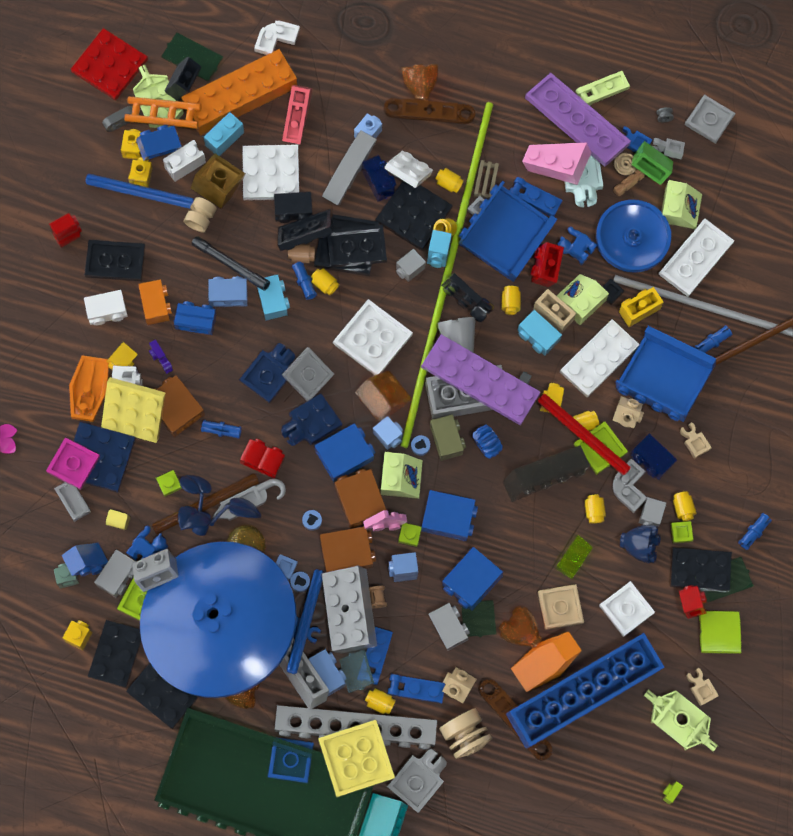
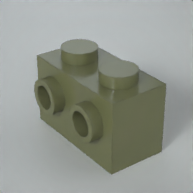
[430,414,466,461]

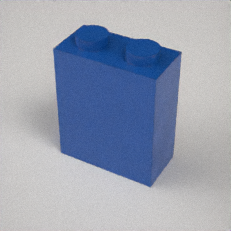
[314,423,375,482]
[421,490,478,541]
[442,547,503,611]

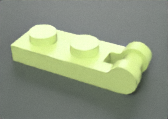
[575,71,630,106]

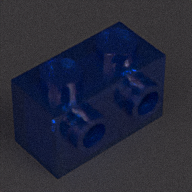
[362,155,396,202]
[631,433,677,480]

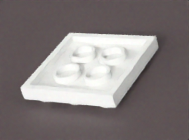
[243,145,299,200]
[333,299,413,377]

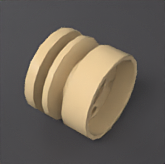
[439,708,492,759]

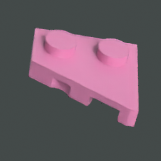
[363,510,407,531]

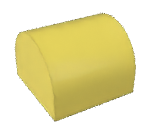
[106,509,130,530]

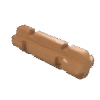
[613,169,645,196]

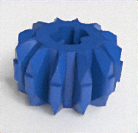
[473,425,502,459]

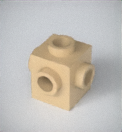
[613,396,644,428]
[442,667,477,703]

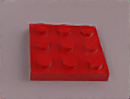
[71,28,148,101]

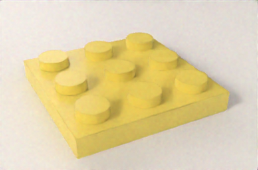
[101,377,166,443]
[318,720,395,797]

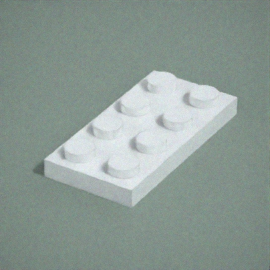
[659,219,734,297]
[560,319,640,398]

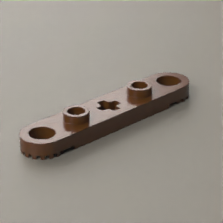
[384,98,475,124]
[479,679,553,761]

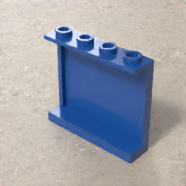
[459,181,557,282]
[616,326,716,422]

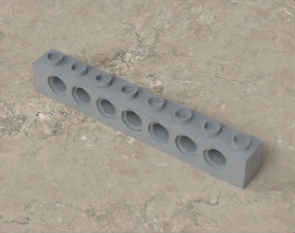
[275,705,437,750]

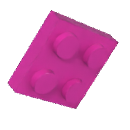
[46,438,100,490]

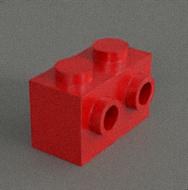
[531,242,564,287]

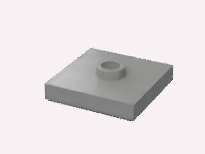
[685,95,735,144]
[282,347,334,401]

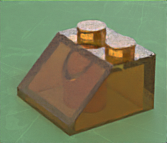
[355,370,412,421]

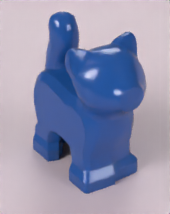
[558,227,597,265]
[126,525,168,561]

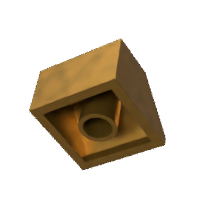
[191,154,246,209]

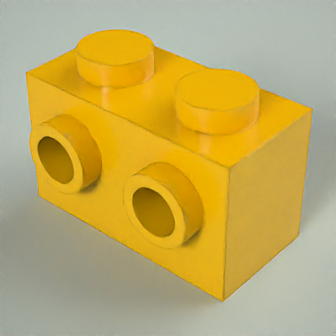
[619,287,664,327]

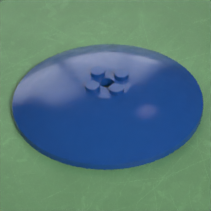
[140,542,297,698]

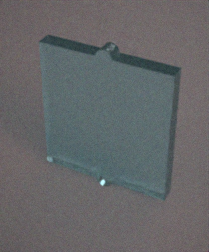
[339,650,374,693]

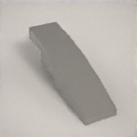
[322,130,377,205]

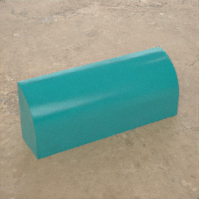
[359,793,408,836]

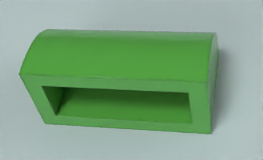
[631,141,673,185]

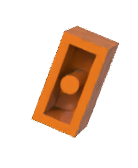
[138,279,172,325]

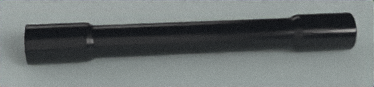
[192,236,270,291]

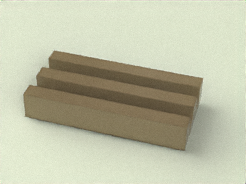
[474,160,499,199]

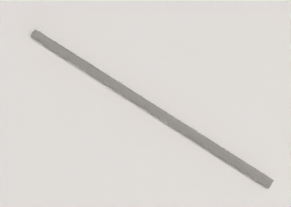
[614,275,793,337]

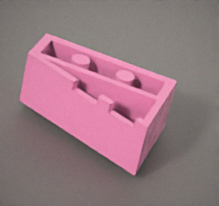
[522,143,591,185]

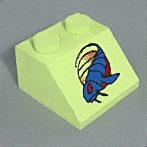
[661,180,702,229]
[557,274,609,325]
[381,452,423,499]

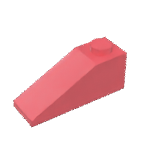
[282,85,313,144]

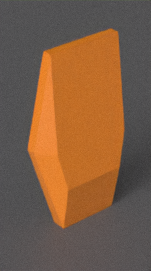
[69,355,109,422]
[511,632,582,692]

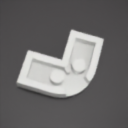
[254,21,300,55]

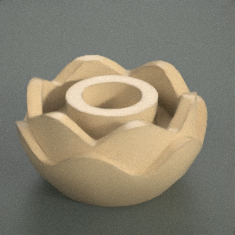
[614,153,637,175]

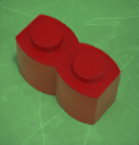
[49,213,82,248]
[240,439,285,479]

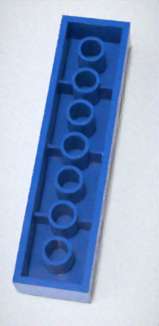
[506,633,665,749]

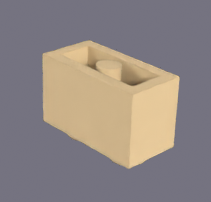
[533,289,576,333]

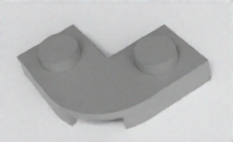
[613,459,647,513]

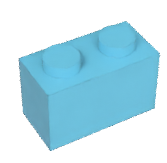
[204,112,244,156]
[427,230,452,268]
[257,275,290,321]
[517,310,562,356]

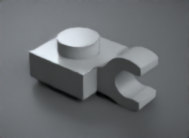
[652,138,685,159]

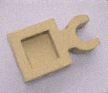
[680,422,712,459]
[686,668,719,706]

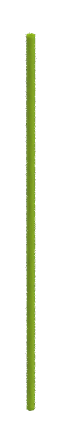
[401,102,493,448]

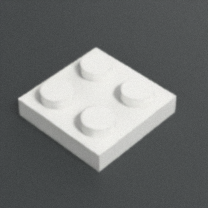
[385,151,433,188]
[599,581,655,637]

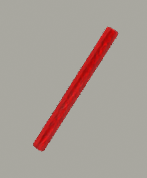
[538,394,631,475]

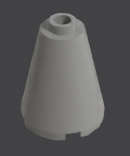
[438,317,475,353]

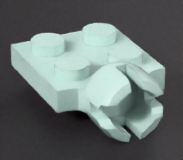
[564,155,603,207]

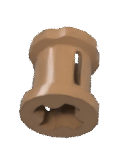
[369,586,387,609]

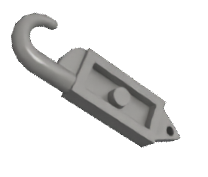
[213,478,286,521]

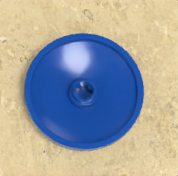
[596,200,671,272]

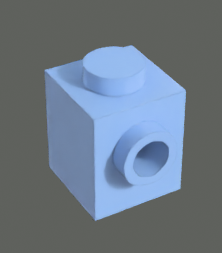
[354,113,382,138]
[373,416,403,450]

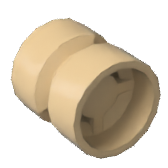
[184,197,217,232]

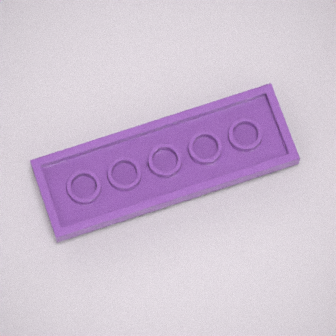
[525,73,631,167]
[421,334,540,426]

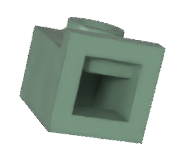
[54,563,79,589]

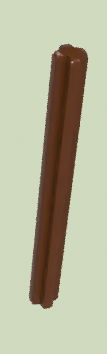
[152,474,259,534]

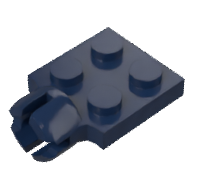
[239,343,296,403]
[281,394,342,446]

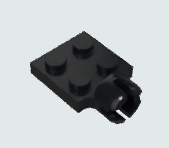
[441,273,494,323]

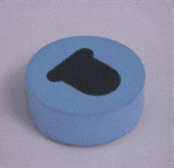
[411,435,430,456]
[302,510,322,531]
[290,572,310,592]

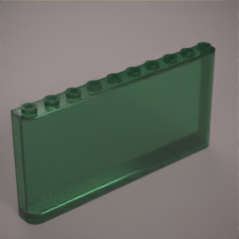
[154,708,373,836]

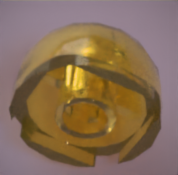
[227,525,266,553]

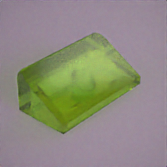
[556,535,593,579]

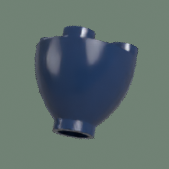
[620,525,661,564]

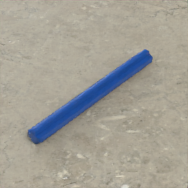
[86,174,194,209]
[287,569,324,674]

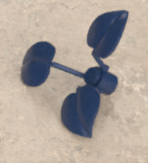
[178,475,261,536]

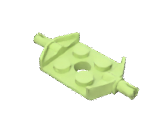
[133,65,183,135]
[644,689,718,752]

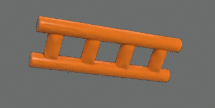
[125,96,201,129]

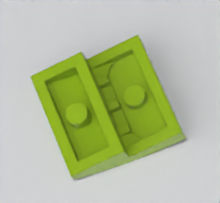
[699,611,741,654]

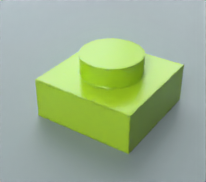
[156,470,182,497]
[671,521,693,543]
[398,523,422,547]
[663,781,683,804]

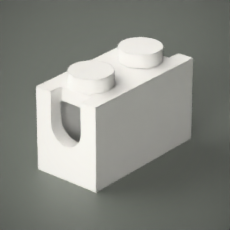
[163,140,206,182]
[84,290,128,326]
[112,366,143,386]

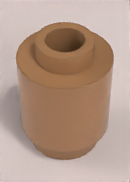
[288,244,315,263]

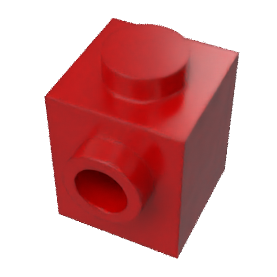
[679,586,707,619]

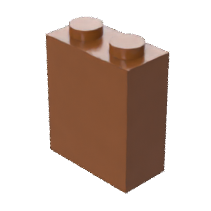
[154,375,205,438]
[334,469,386,529]
[320,527,376,573]

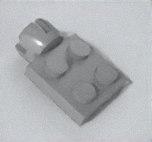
[387,749,447,813]

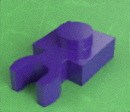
[149,339,173,374]

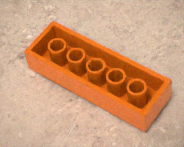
[182,49,297,136]

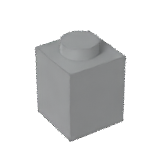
[396,249,426,282]
[639,497,666,527]

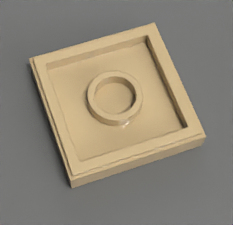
[538,584,584,630]

